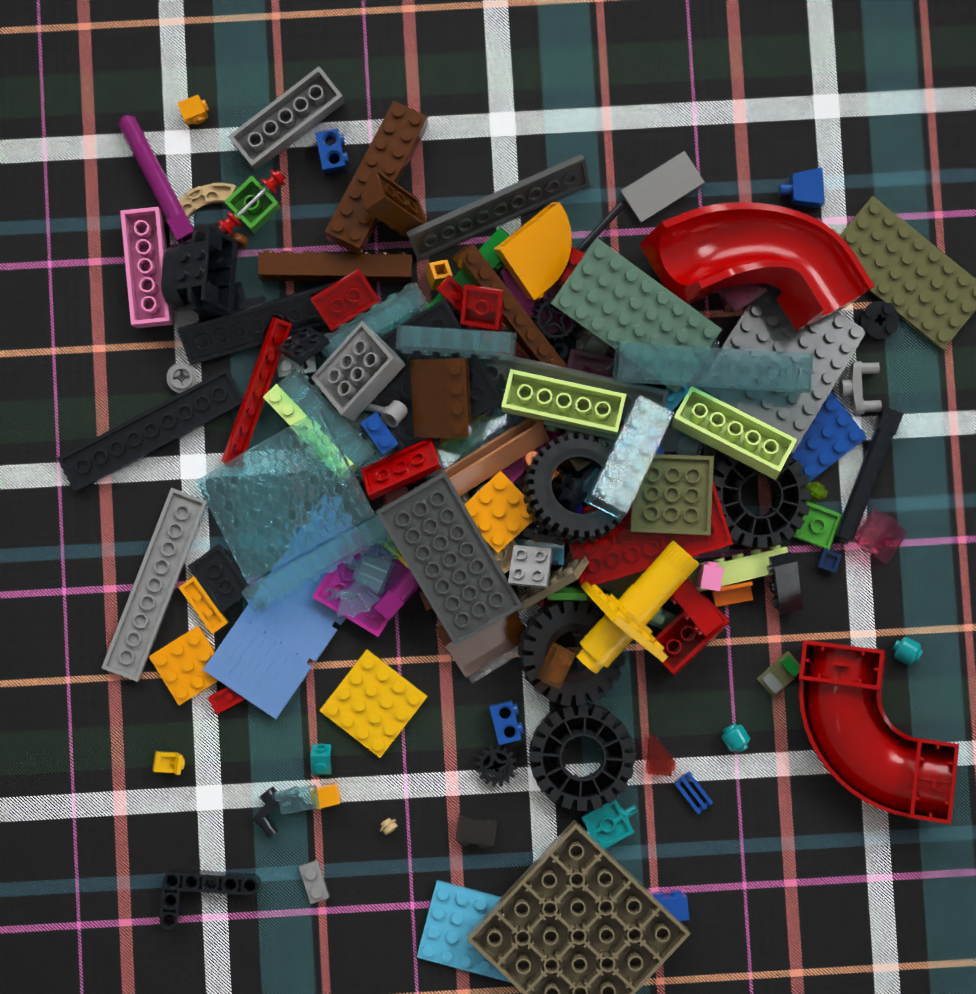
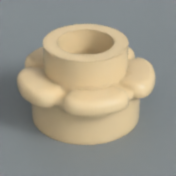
[380,818,398,835]

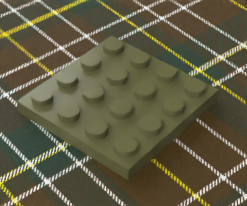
[631,453,714,536]

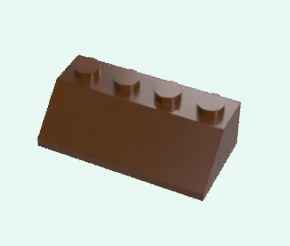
[361,167,427,239]

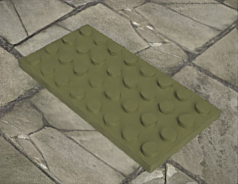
[840,196,976,351]

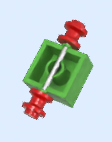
[218,170,285,235]

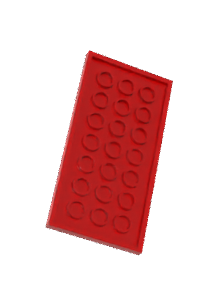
[568,481,733,589]

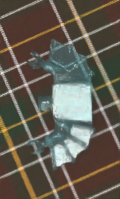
[325,518,399,618]

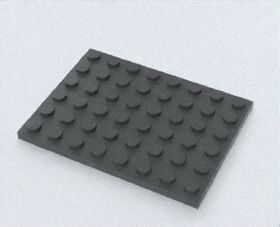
[696,283,866,455]

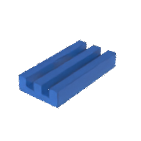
[674,771,713,814]

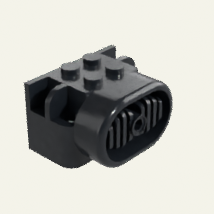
[161,225,238,318]

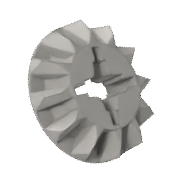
[167,362,198,393]

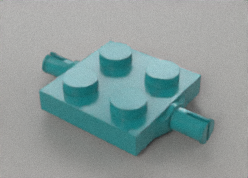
[581,799,639,849]

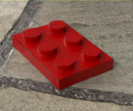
[310,268,380,331]

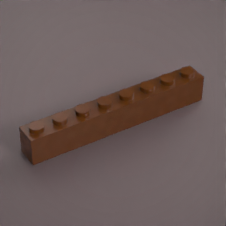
[452,244,567,367]
[258,250,413,283]

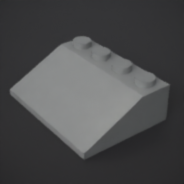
[311,321,406,421]

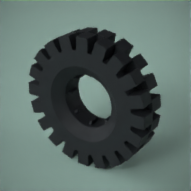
[713,454,811,548]
[518,600,626,706]
[529,703,635,811]

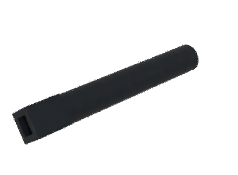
[834,407,904,545]

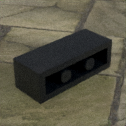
[767,552,803,615]

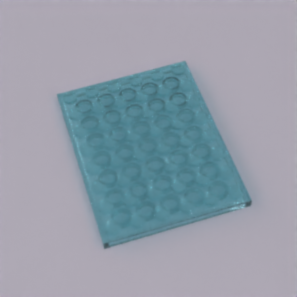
[196,409,375,583]

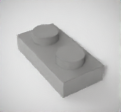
[299,859,330,904]

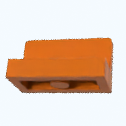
[711,581,753,607]

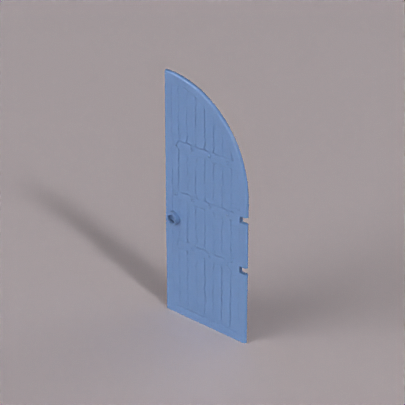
[203,492,359,719]

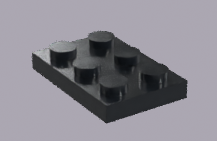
[187,544,253,613]

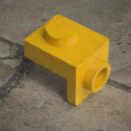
[153,751,185,775]

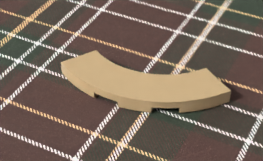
[164,183,237,224]

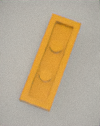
[178,576,229,634]

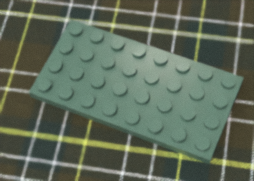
[550,238,722,393]

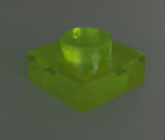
[806,481,828,500]

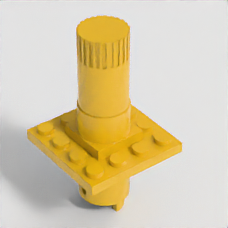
[576,540,700,674]

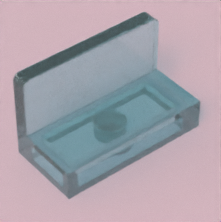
[274,784,320,814]

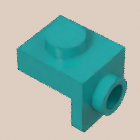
[310,743,332,775]

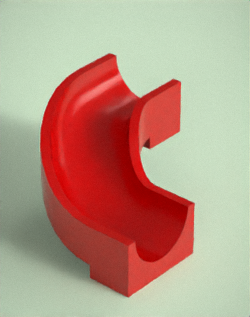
[639,202,875,331]
[799,640,959,824]

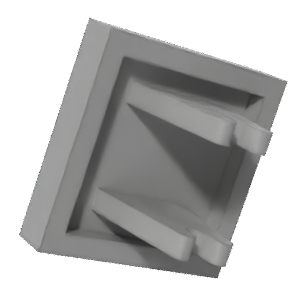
[508,545,553,588]

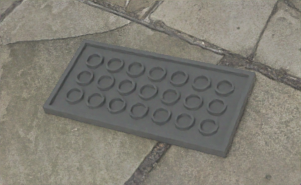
[376,471,523,646]

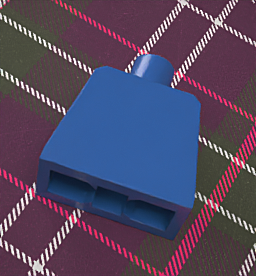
[779,168,825,208]

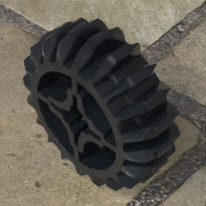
[530,292,580,345]

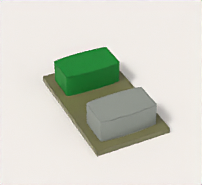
[756,651,800,697]

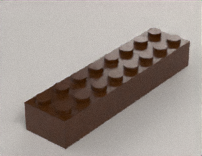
[325,101,428,255]

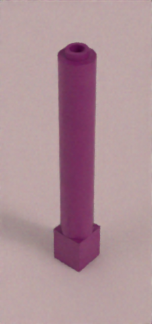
[118,115,196,243]
[374,569,420,621]

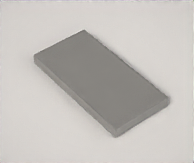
[620,151,705,224]

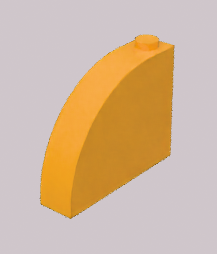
[494,202,572,300]

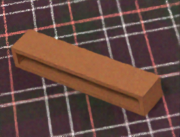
[435,418,550,496]

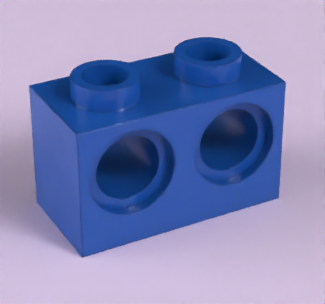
[315,128,349,175]
[489,700,524,745]

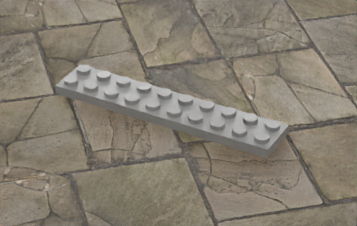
[102,488,208,682]

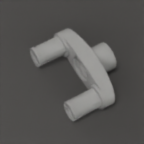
[839,361,882,414]

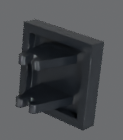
[277,326,330,369]

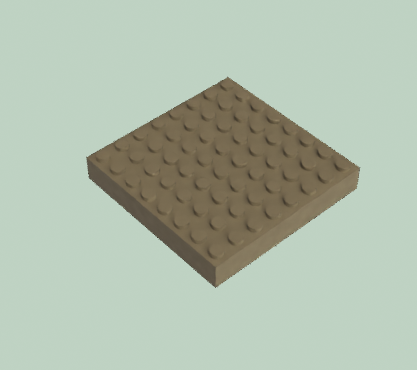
[467,820,691,994]

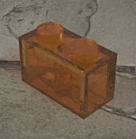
[537,642,576,689]

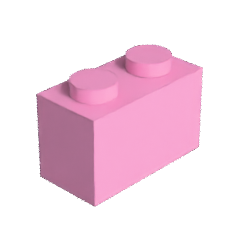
[695,561,724,591]

